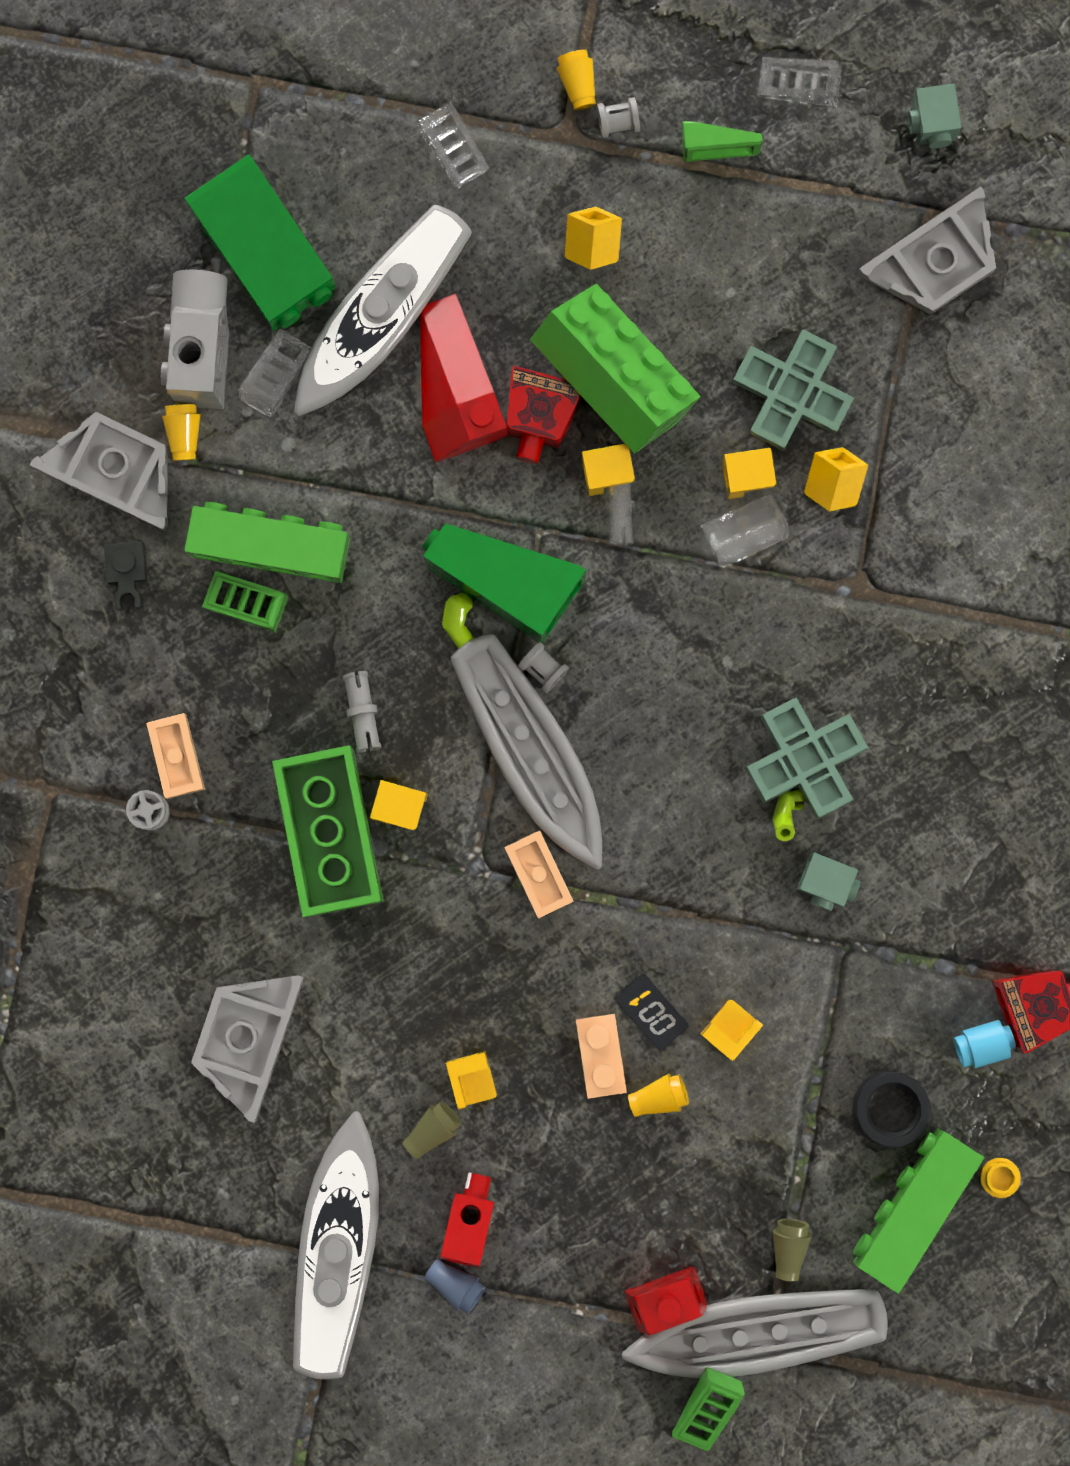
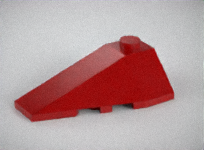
[420,294,508,463]

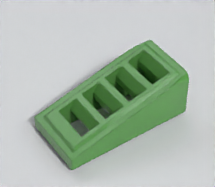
[681,121,763,162]
[202,571,289,633]
[672,1367,745,1451]

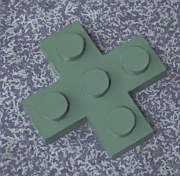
[732,329,854,451]
[745,697,868,820]

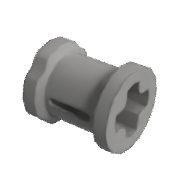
[597,97,640,138]
[518,642,569,694]

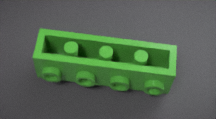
[185,502,350,584]
[853,1128,985,1294]

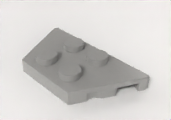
[858,186,996,315]
[30,412,168,532]
[191,975,304,1123]

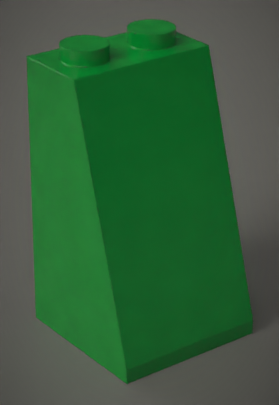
[185,154,336,331]
[422,523,586,644]

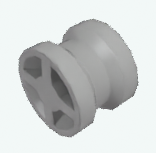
[126,790,170,831]

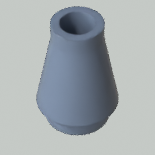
[424,1259,486,1314]

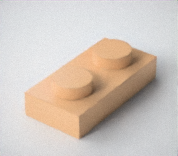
[146,713,205,799]
[504,831,574,918]
[576,1014,627,1099]

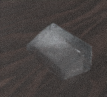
[701,494,790,568]

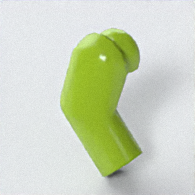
[442,593,474,649]
[772,789,805,841]

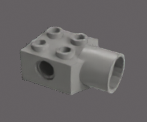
[161,270,229,409]

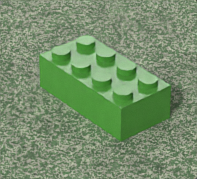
[530,284,701,454]
[272,745,384,917]

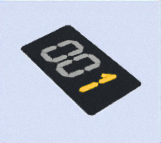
[615,974,689,1051]

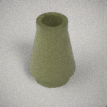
[403,1101,462,1159]
[772,1219,812,1281]

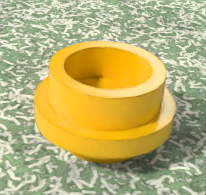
[980,1158,1021,1198]

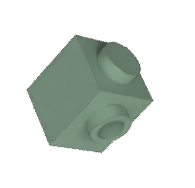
[908,83,962,148]
[796,852,861,911]

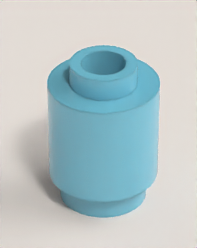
[953,1020,1016,1069]

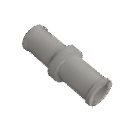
[343,671,381,753]

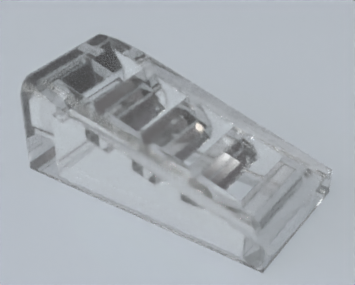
[758,57,842,106]
[416,101,490,189]
[239,329,312,417]

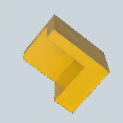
[565,206,622,270]
[582,444,635,496]
[804,447,868,512]
[722,448,776,499]
[370,780,428,830]
[700,1000,763,1061]
[446,1051,497,1110]

